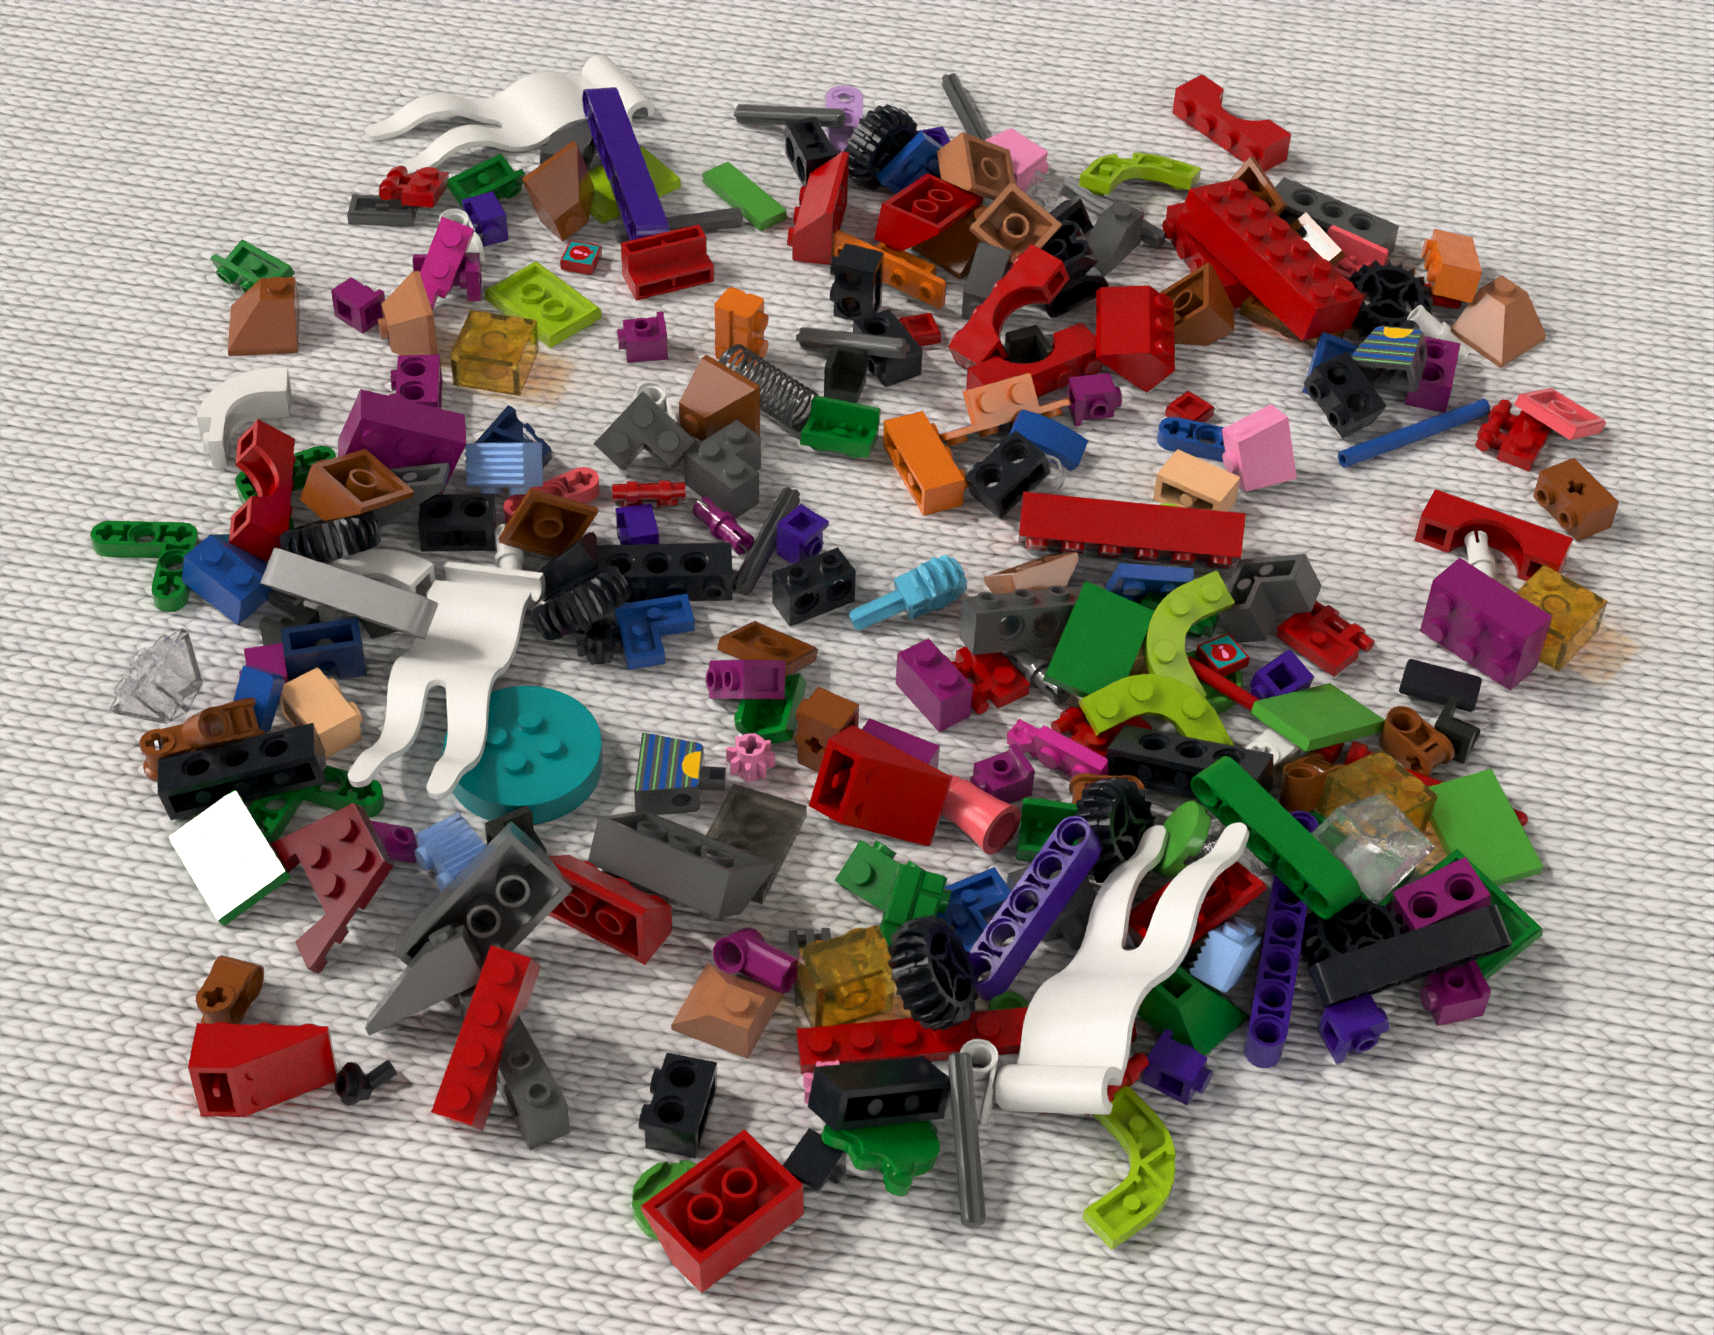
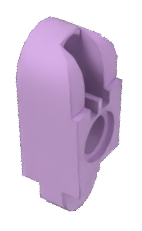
[825,85,863,155]

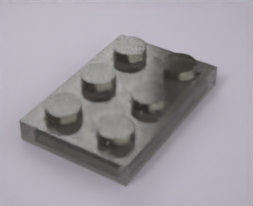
[706,783,807,904]

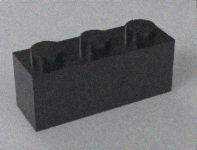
[807,1056,951,1131]

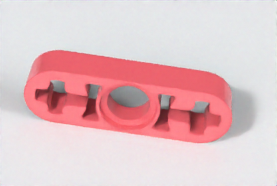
[503,467,600,524]

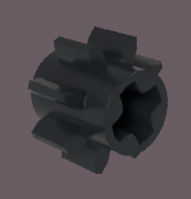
[576,618,622,665]

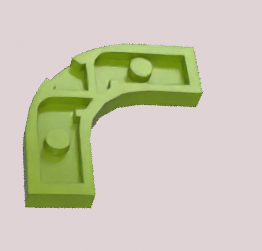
[1078,152,1202,195]
[1143,570,1235,698]
[1078,674,1234,746]
[1082,1086,1176,1250]

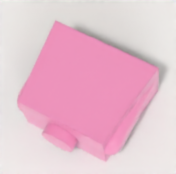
[985,128,1049,193]
[1222,404,1297,492]

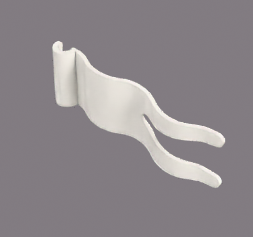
[365,55,655,174]
[348,561,546,799]
[995,822,1250,1115]

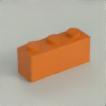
[1421,229,1482,303]
[883,411,968,516]

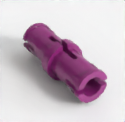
[692,497,754,555]

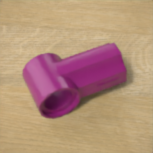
[713,927,802,994]

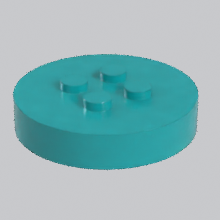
[443,686,603,825]

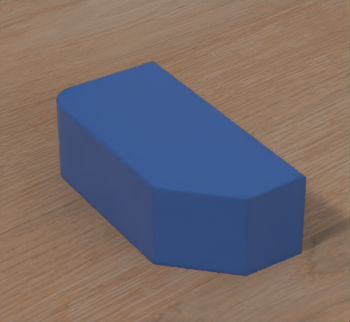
[233,666,284,733]

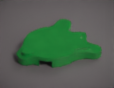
[821,1120,940,1196]

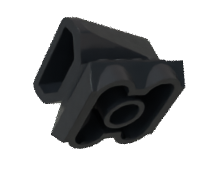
[1042,220,1109,318]

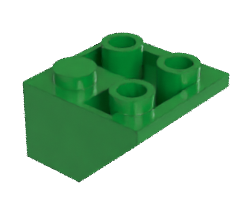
[1137,962,1249,1056]

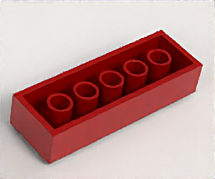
[1177,179,1365,341]
[1018,492,1246,569]

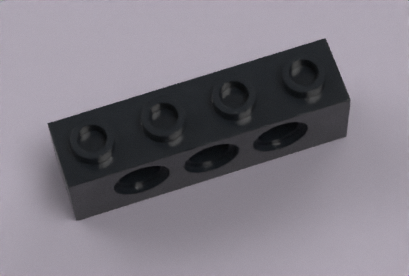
[583,543,733,602]
[157,723,326,820]
[1107,724,1274,800]

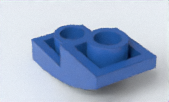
[1008,409,1089,472]

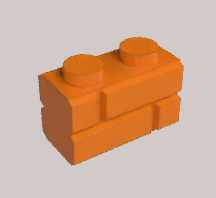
[715,287,769,370]

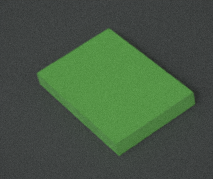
[1251,683,1385,752]
[1417,769,1543,886]

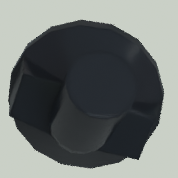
[335,1059,397,1105]

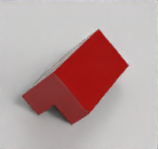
[621,225,714,301]

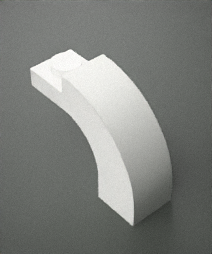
[197,367,292,467]
[303,549,435,623]

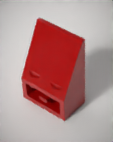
[809,725,953,846]
[188,1021,338,1117]

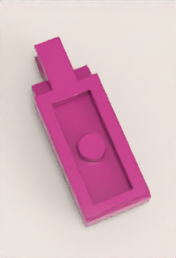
[420,217,474,311]
[1007,719,1108,787]

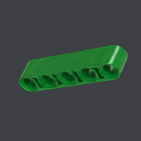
[1191,756,1361,919]

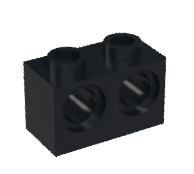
[785,117,837,186]
[829,244,884,321]
[853,309,923,388]
[1303,351,1387,439]
[965,430,1051,519]
[418,494,496,552]
[772,547,856,627]
[639,1053,717,1158]

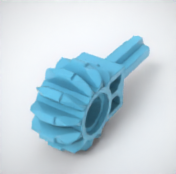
[849,555,967,631]

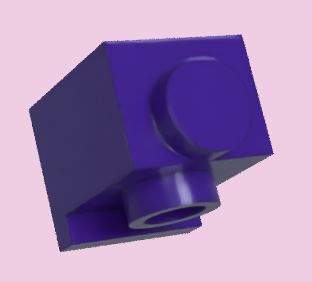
[462,192,508,247]
[615,503,659,545]
[777,504,829,564]
[1249,649,1314,700]
[1317,994,1389,1064]
[1142,1029,1213,1105]

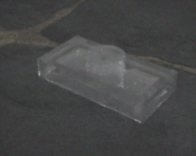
[1025,170,1064,213]

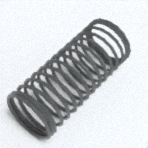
[718,344,819,431]

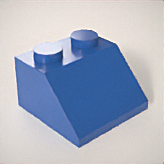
[182,534,273,626]

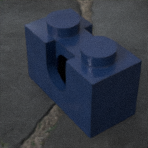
[281,617,367,681]

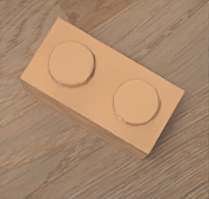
[1153,449,1240,512]
[279,667,363,759]

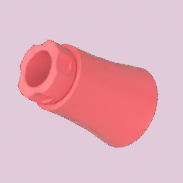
[941,774,1021,855]

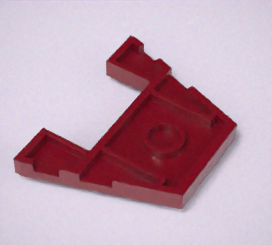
[271,803,394,974]

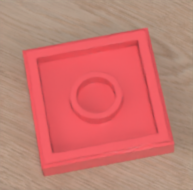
[1514,388,1606,440]

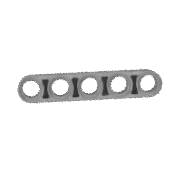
[260,548,439,640]

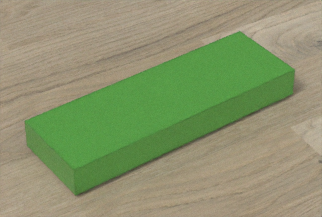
[703,162,787,231]

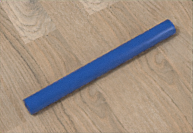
[1338,399,1491,468]

